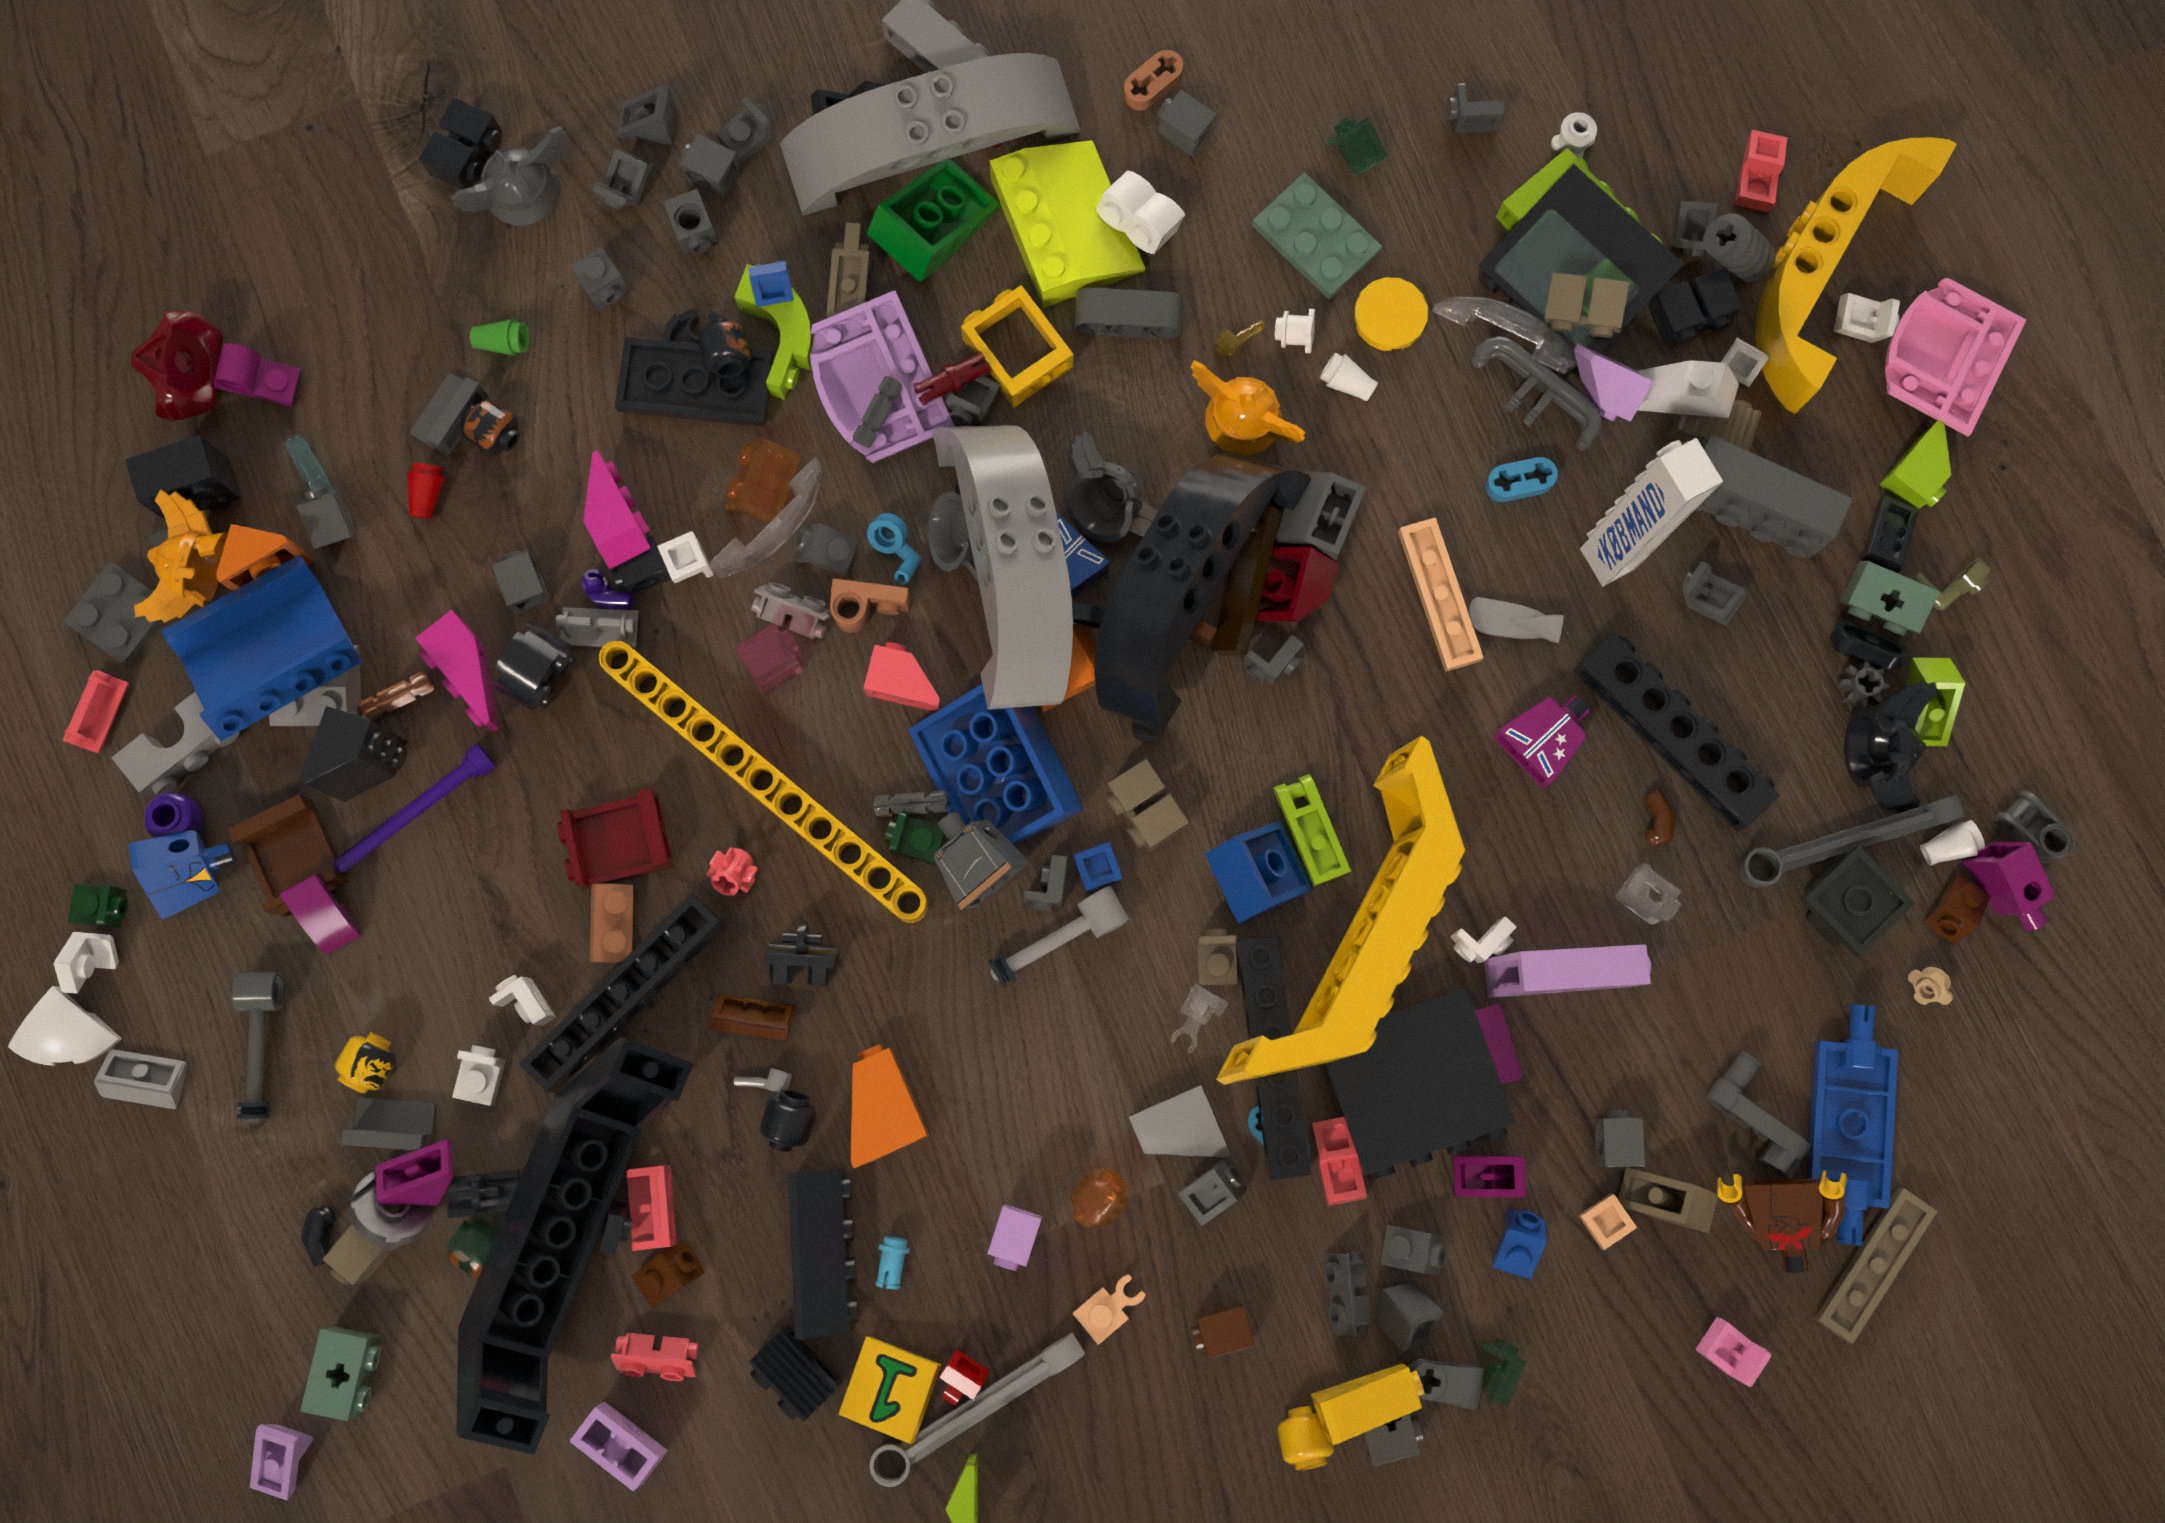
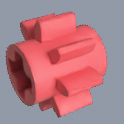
[706,848,758,896]

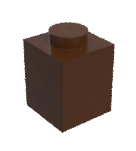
[1191,1303,1255,1359]

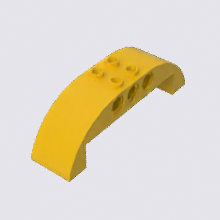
[1755,137,1957,414]

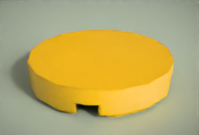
[1354,277,1428,351]

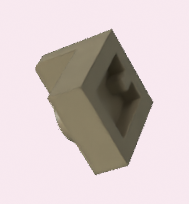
[1196,929,1238,986]

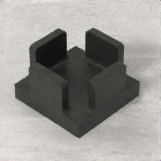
[1800,846,1915,957]

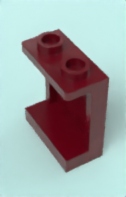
[557,788,674,889]

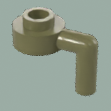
[1910,558,1991,610]

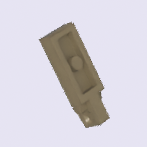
[826,223,871,319]

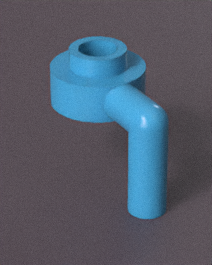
[867,513,921,585]

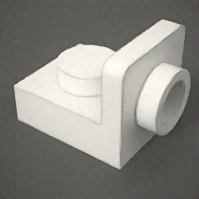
[54,932,119,994]
[489,975,556,1026]
[452,1045,506,1106]

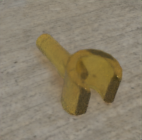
[1215,320,1265,356]

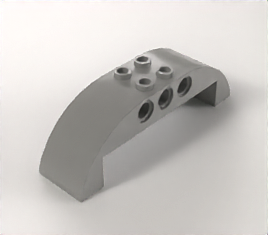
[780,53,1080,216]
[933,425,1073,709]

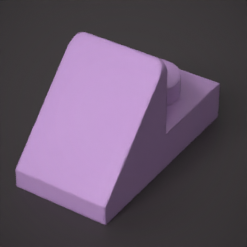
[250,1424,313,1501]

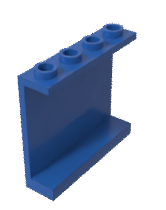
[161,555,362,741]

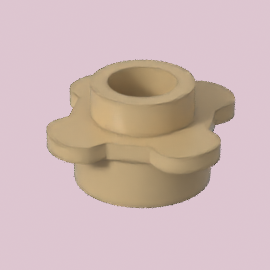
[1908,967,1953,1005]

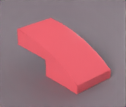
[1734,130,1788,213]
[1311,1117,1367,1206]

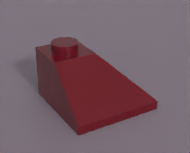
[1255,547,1339,622]

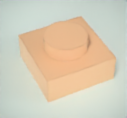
[1578,1193,1637,1250]

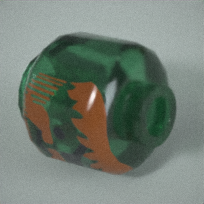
[445,1218,498,1279]

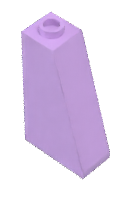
[1484,945,1651,998]

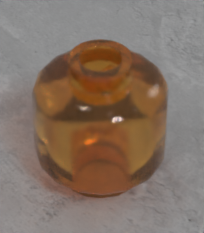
[1070,1168,1128,1228]

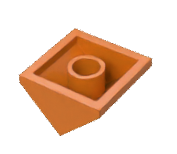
[216,524,314,591]

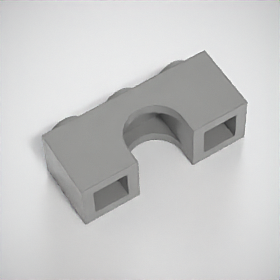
[111,691,239,798]

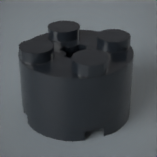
[490,621,577,710]

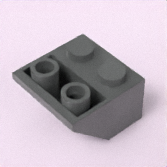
[1274,470,1366,561]

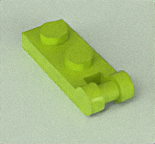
[1273,774,1351,887]

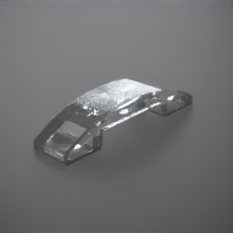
[1432,296,1577,374]
[709,457,824,578]

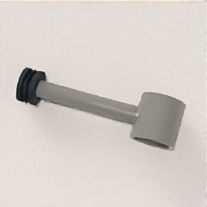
[988,886,1130,987]

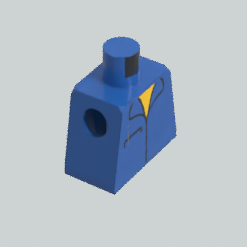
[129,830,236,919]

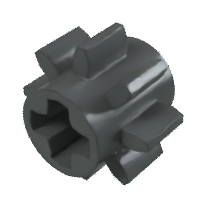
[1836,661,1890,710]

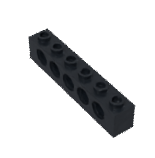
[1573,632,1780,832]
[519,894,726,1093]
[1236,936,1312,1181]

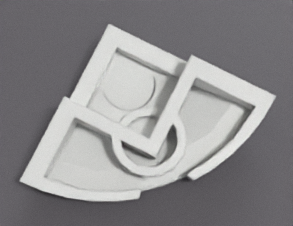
[8,986,122,1066]

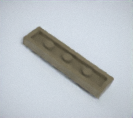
[1814,1187,1938,1344]

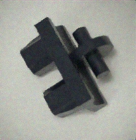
[764,921,839,987]
[447,1170,521,1218]

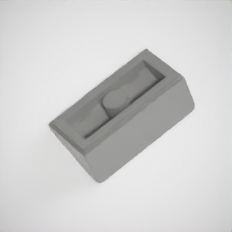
[94,1049,188,1109]

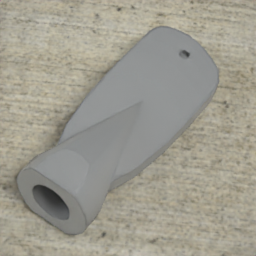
[1469,597,1564,643]

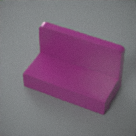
[1475,1004,1523,1085]

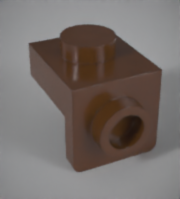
[1924,874,1991,944]
[631,1240,704,1309]

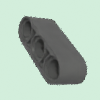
[1074,288,1183,339]

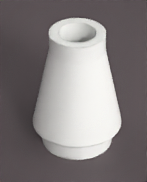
[1320,352,1378,401]
[1920,820,1985,866]

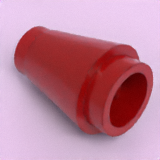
[407,463,445,520]

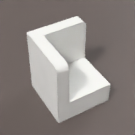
[657,531,714,583]

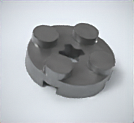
[347,1171,433,1251]

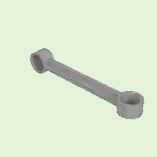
[870,1332,1085,1487]

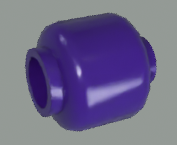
[143,792,205,838]

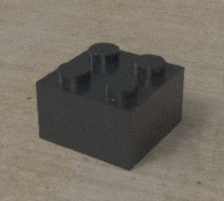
[125,434,241,521]

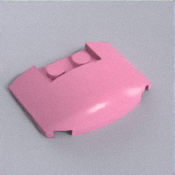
[1885,277,2026,437]

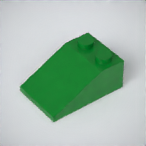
[866,158,1001,282]

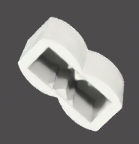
[1096,171,1185,254]

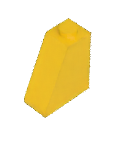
[1311,1363,1424,1445]

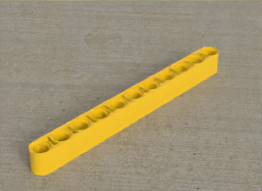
[599,640,928,923]

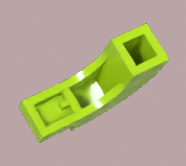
[734,264,814,400]

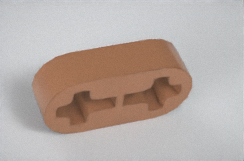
[1123,50,1183,111]

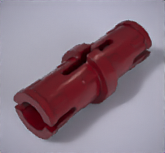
[913,351,990,406]

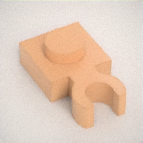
[1073,1274,1145,1345]

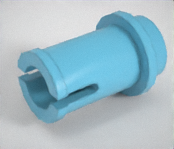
[875,1236,910,1290]

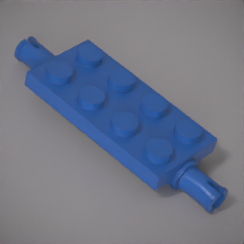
[1806,1004,1898,1246]

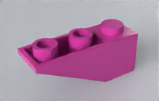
[583,450,650,569]
[415,610,499,732]

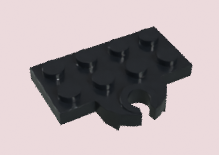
[615,309,775,427]

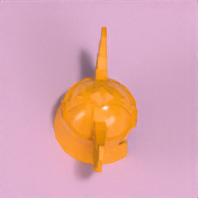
[1190,360,1305,455]
[134,489,227,623]

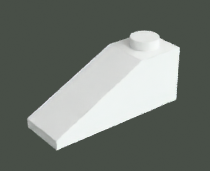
[1637,360,1739,418]

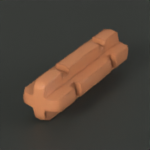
[358,672,434,720]

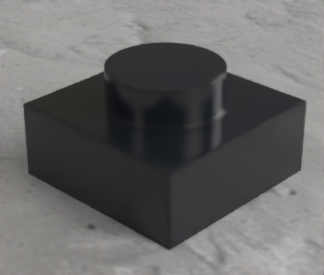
[599,1200,633,1255]

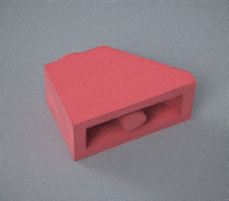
[863,642,942,712]

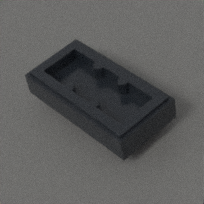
[1861,495,1919,573]

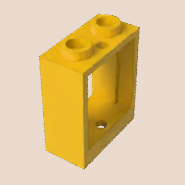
[961,285,1074,408]

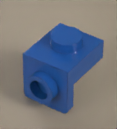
[1492,1208,1547,1280]

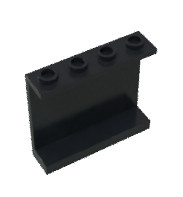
[1325,988,1516,1180]

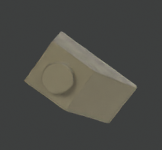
[1618,1167,1718,1234]

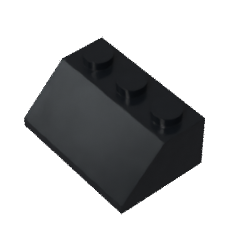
[298,706,407,802]

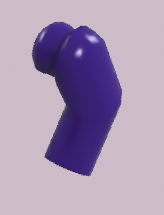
[582,569,634,610]

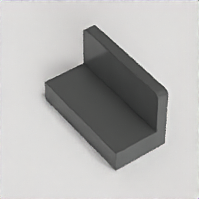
[410,373,488,457]
[341,1097,437,1151]

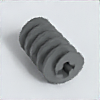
[1703,213,1776,284]

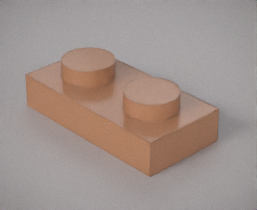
[590,883,633,963]

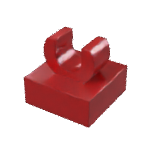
[939,1350,990,1406]

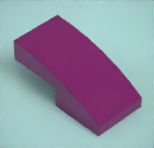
[280,872,361,955]

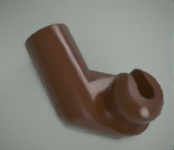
[1644,789,1676,847]

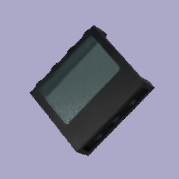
[1478,163,1684,369]

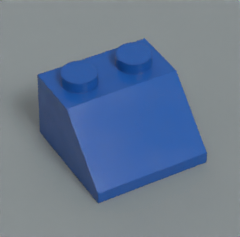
[1205,820,1314,924]

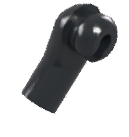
[301,1205,336,1267]

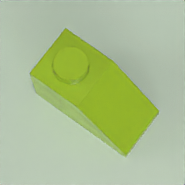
[1879,419,1952,509]
[1905,658,1965,746]

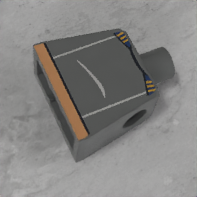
[934,811,1029,910]

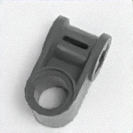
[1993,790,2075,864]
[1406,1358,1485,1410]

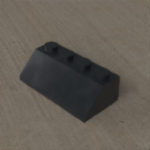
[788,1168,859,1340]

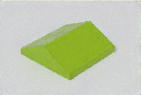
[945,1454,978,1523]

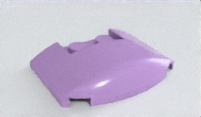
[810,290,955,463]

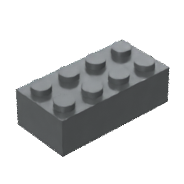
[1695,434,1853,559]

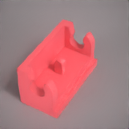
[626,1165,677,1251]

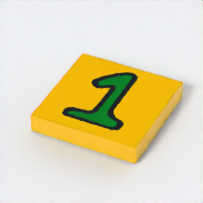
[838,1336,942,1444]

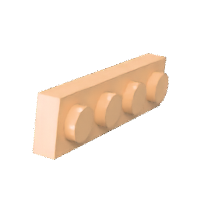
[1398,517,1484,672]

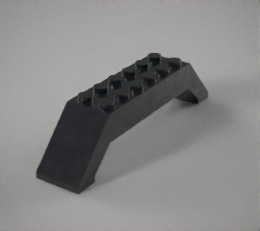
[456,1037,694,1455]

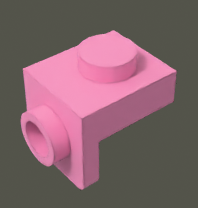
[1696,1317,1771,1387]

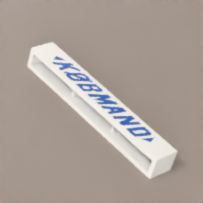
[1580,438,1723,587]

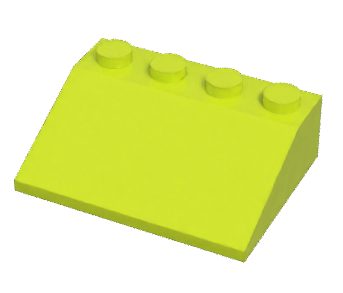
[989,140,1145,308]

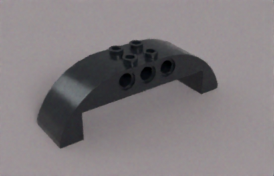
[1094,452,1311,733]

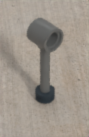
[232,972,286,1122]

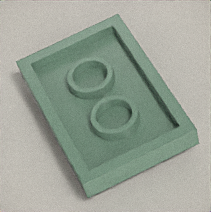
[1252,172,1383,300]

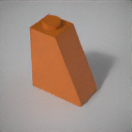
[851,1044,929,1169]

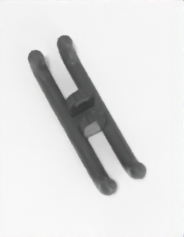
[1471,336,1602,451]

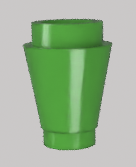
[470,319,530,356]

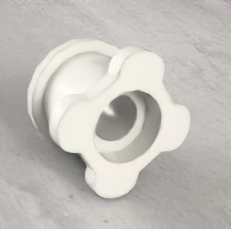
[1551,112,1597,158]
[1275,309,1315,354]

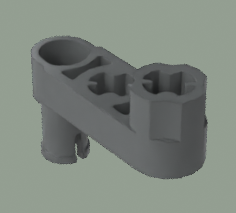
[1705,1051,1811,1180]

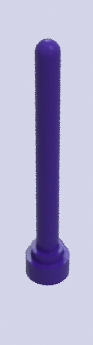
[333,743,496,872]

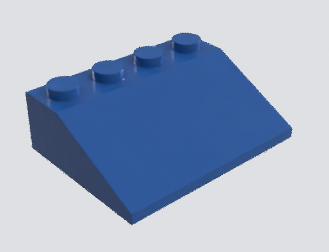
[908,684,1084,846]

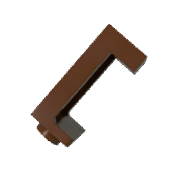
[227,794,349,917]

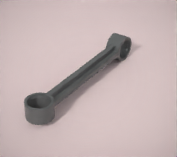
[1738,794,1966,888]

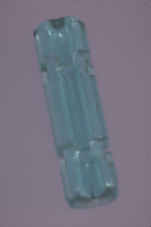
[284,435,335,491]

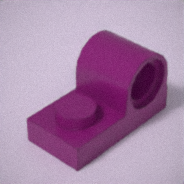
[214,343,301,407]

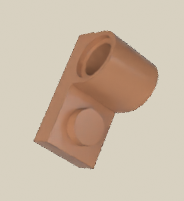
[830,578,911,633]

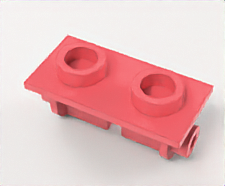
[62,670,130,754]
[611,1332,699,1381]

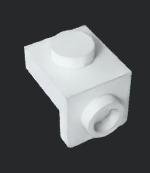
[1834,293,1900,343]
[1450,916,1516,964]

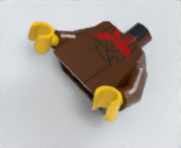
[1717,1171,1847,1273]

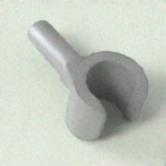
[734,1068,792,1093]

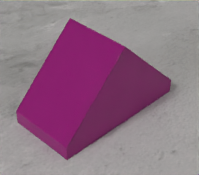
[375,1139,453,1206]
[1454,1156,1526,1198]

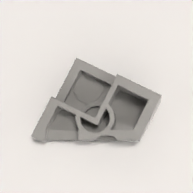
[1128,1085,1230,1158]

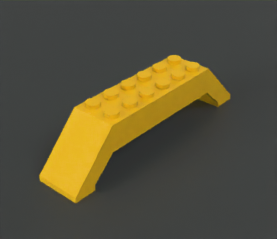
[1216,736,1465,1085]

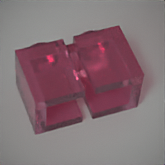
[735,623,804,695]

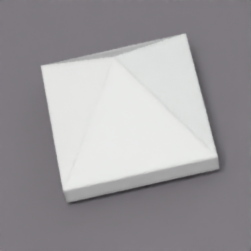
[1720,338,1770,387]

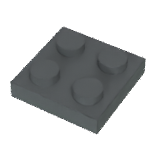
[63,561,163,667]

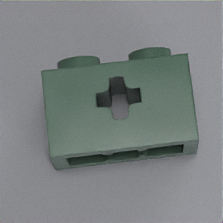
[1840,560,1940,637]
[300,1326,381,1421]

